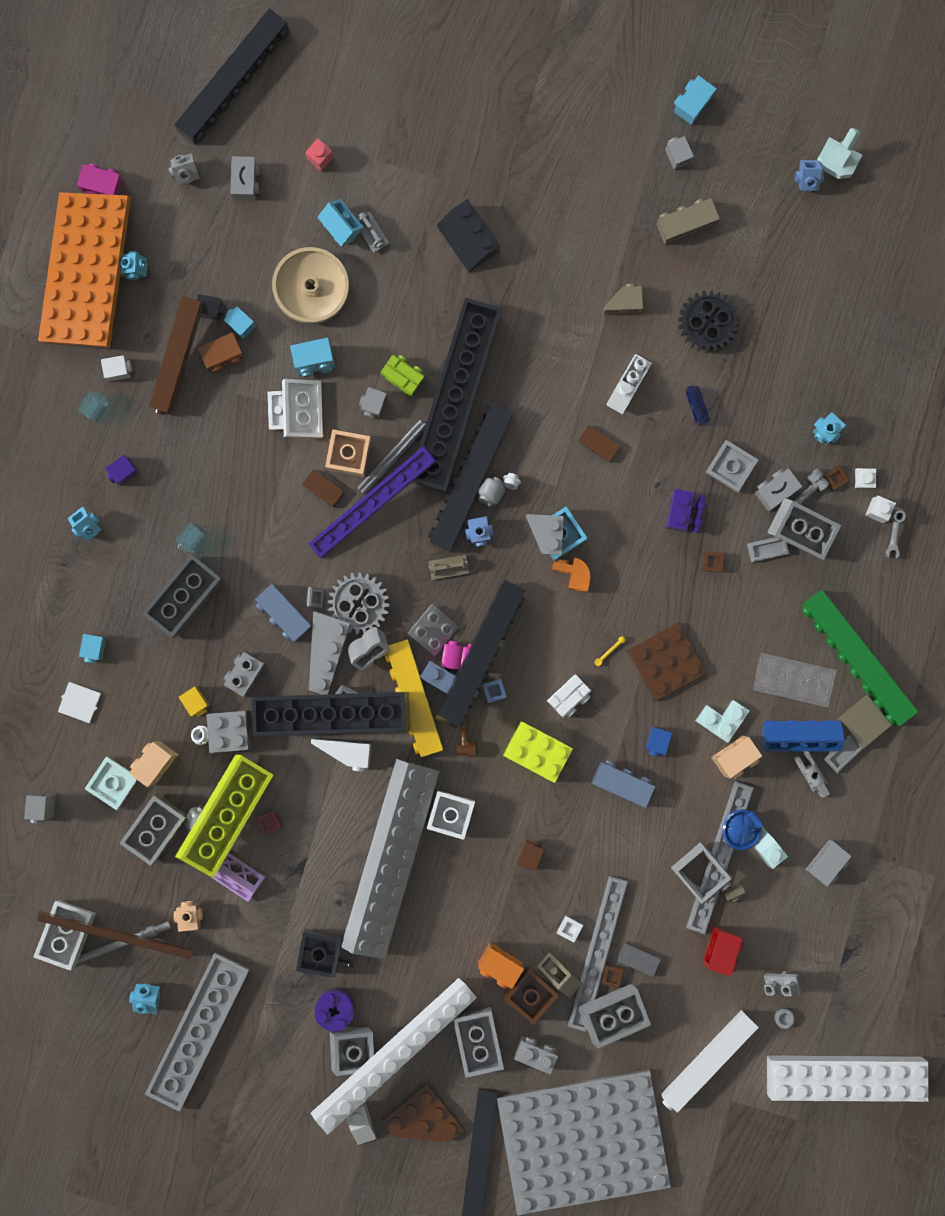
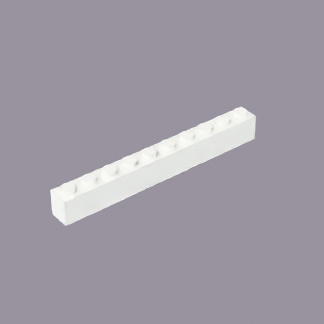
[311,978,477,1135]

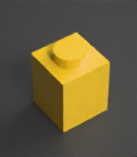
[179,686,210,717]

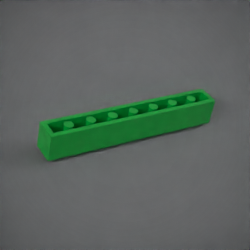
[801,590,918,726]

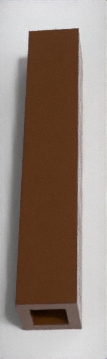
[149,296,205,415]

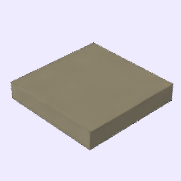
[837,695,891,749]

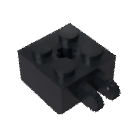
[296,929,355,978]

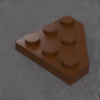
[382,1083,464,1143]

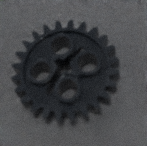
[678,290,740,353]

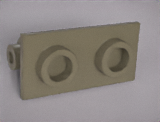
[428,555,469,580]

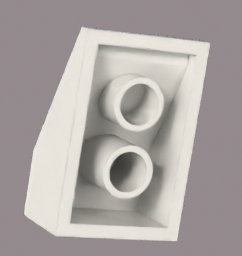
[311,738,372,771]

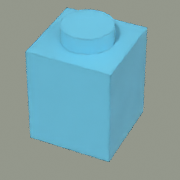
[224,307,256,339]
[79,634,106,663]

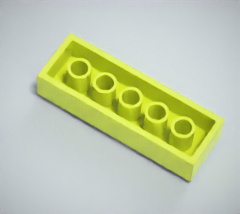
[175,755,273,878]

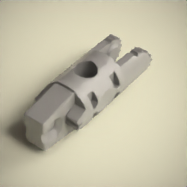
[793,751,830,798]

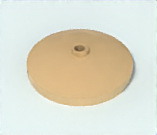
[272,247,349,324]

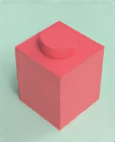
[305,138,334,172]

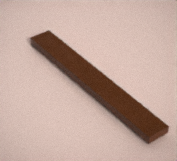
[37,911,193,959]

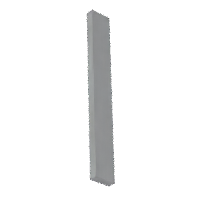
[686,781,754,934]
[567,876,628,1032]

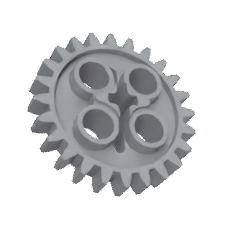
[328,572,390,634]

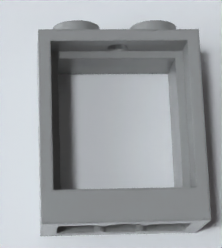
[671,842,733,904]

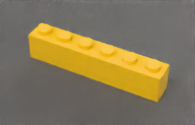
[384,640,443,757]

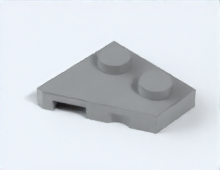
[526,514,564,555]

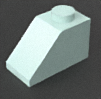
[753,827,788,869]

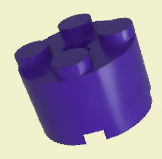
[315,988,355,1031]

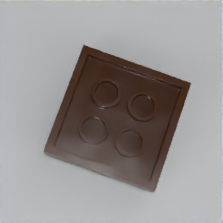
[627,623,706,701]

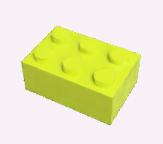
[503,721,573,783]

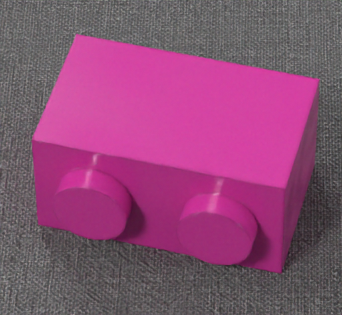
[76,164,123,195]

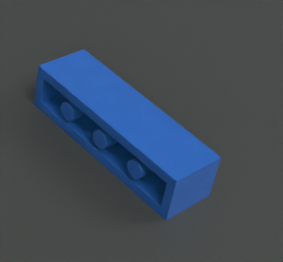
[761,720,845,751]

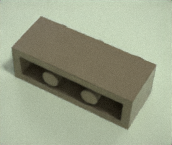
[656,198,720,245]

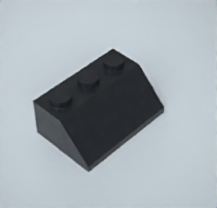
[437,199,500,272]

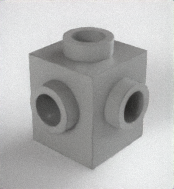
[169,153,200,185]

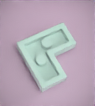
[695,700,749,743]

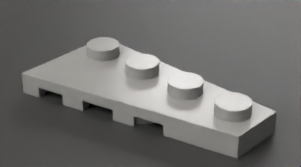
[309,611,351,694]

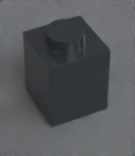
[197,294,225,321]

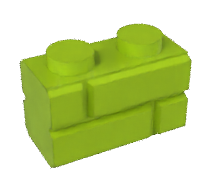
[380,354,425,397]

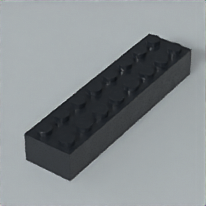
[252,691,410,736]

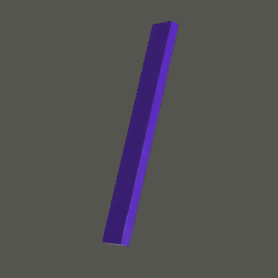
[308,446,437,558]

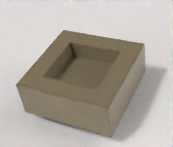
[721,884,745,902]

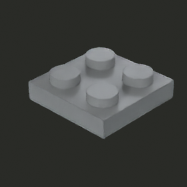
[705,440,758,493]

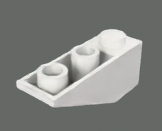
[606,354,652,414]

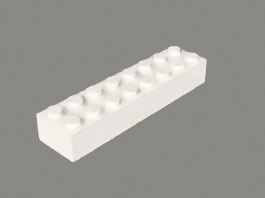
[767,1056,928,1102]

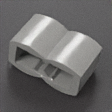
[347,627,389,671]

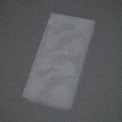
[752,653,837,708]

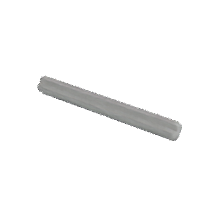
[358,420,426,495]

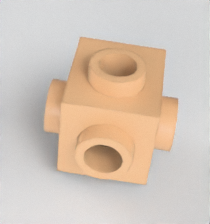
[174,901,203,932]

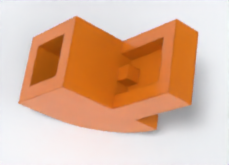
[552,558,590,592]

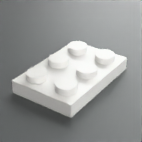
[282,379,323,438]

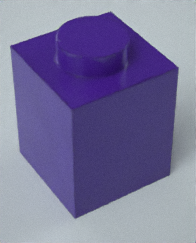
[106,455,139,486]

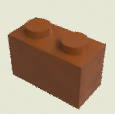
[198,332,244,372]

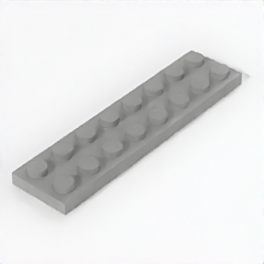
[145,952,250,1112]

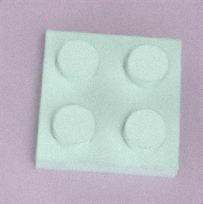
[85,756,138,810]

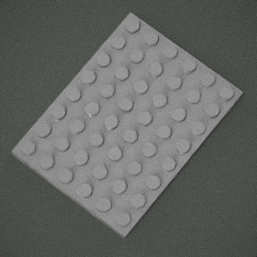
[497,1069,671,1215]

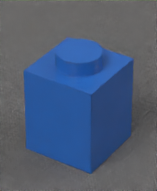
[645,727,672,757]

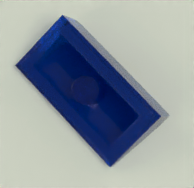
[685,386,710,426]

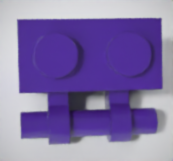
[666,489,707,534]

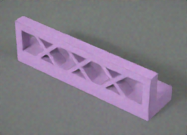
[211,853,265,902]

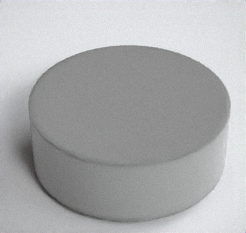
[774,1008,795,1029]

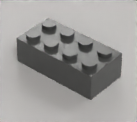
[142,554,224,639]

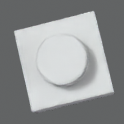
[855,468,876,489]
[557,915,583,942]

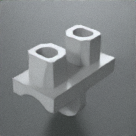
[764,971,802,996]

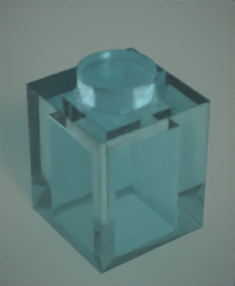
[77,391,109,423]
[175,523,207,554]

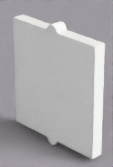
[58,682,101,723]

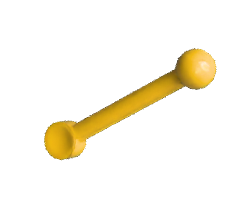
[595,636,626,666]

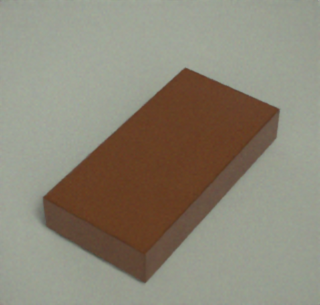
[578,425,620,462]
[302,469,344,508]

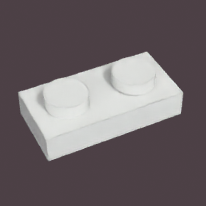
[268,391,284,431]

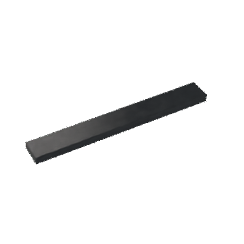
[462,1088,498,1216]

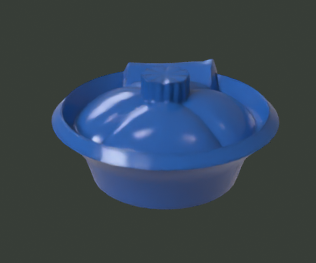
[723,809,764,850]

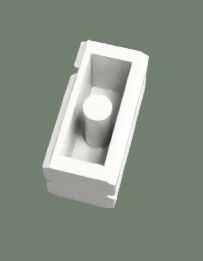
[547,674,591,718]

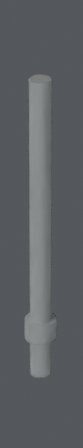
[61,921,171,970]

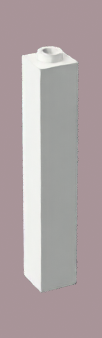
[661,1010,759,1113]

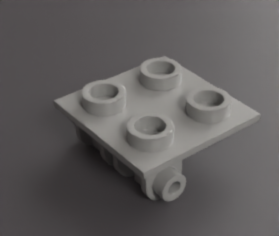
[408,604,459,656]

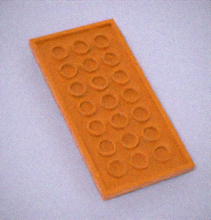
[38,192,131,348]

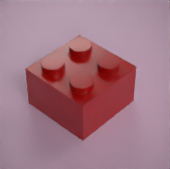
[703,926,744,976]

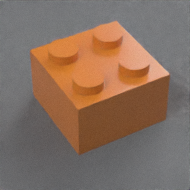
[478,942,524,989]

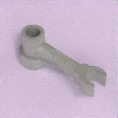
[793,468,829,505]
[885,507,906,558]

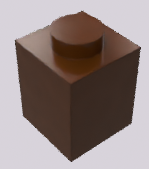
[517,839,544,871]

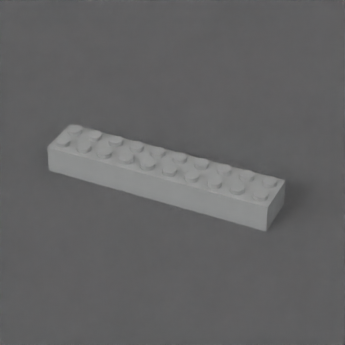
[341,759,440,959]

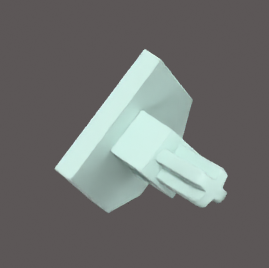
[817,128,862,179]

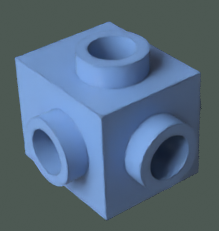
[795,160,824,192]
[465,517,494,547]

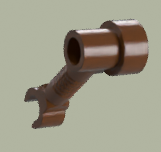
[457,707,477,757]

